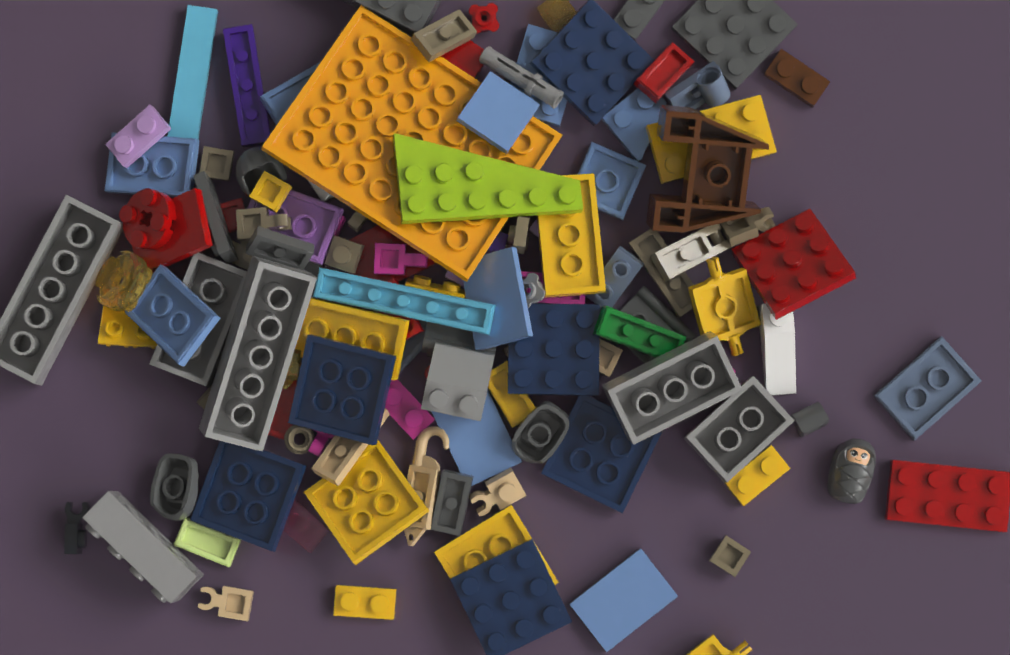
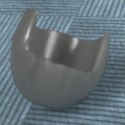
[236,146,287,197]

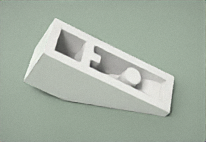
[758,304,796,395]

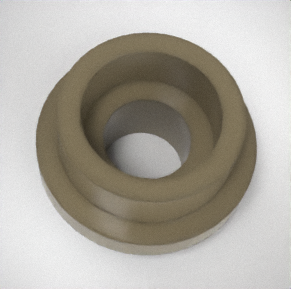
[284,425,315,454]

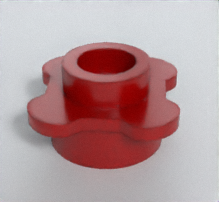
[469,3,500,34]

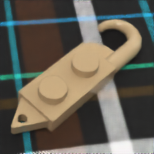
[404,426,449,546]

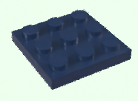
[529,0,655,126]
[508,303,600,396]
[288,334,396,445]
[541,396,662,513]
[190,441,307,552]
[450,539,572,655]

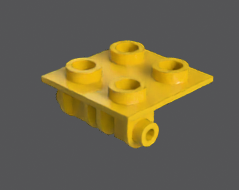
[98,291,157,349]

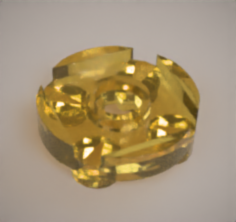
[95,250,152,312]

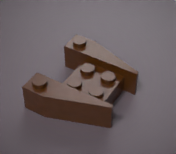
[646,105,769,233]

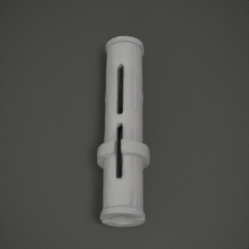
[479,46,564,109]

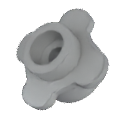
[523,273,545,308]

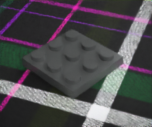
[671,0,798,90]

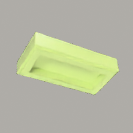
[173,518,241,568]

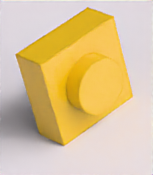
[249,171,292,213]

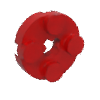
[119,188,177,250]

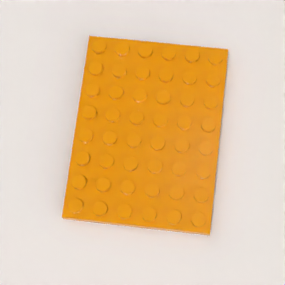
[261,5,562,282]

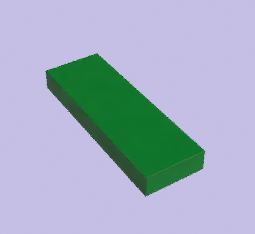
[593,305,686,358]

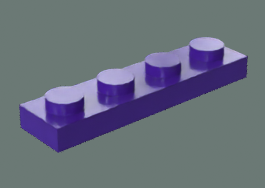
[223,24,271,147]

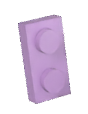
[105,104,171,168]

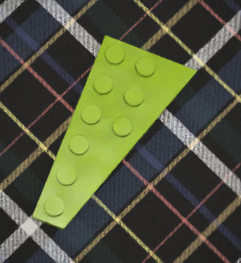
[393,133,583,224]

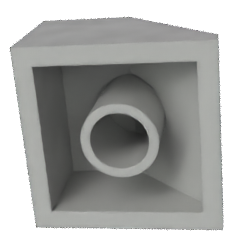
[421,342,495,421]

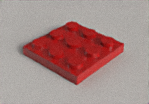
[731,209,856,320]

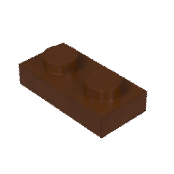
[764,49,830,108]

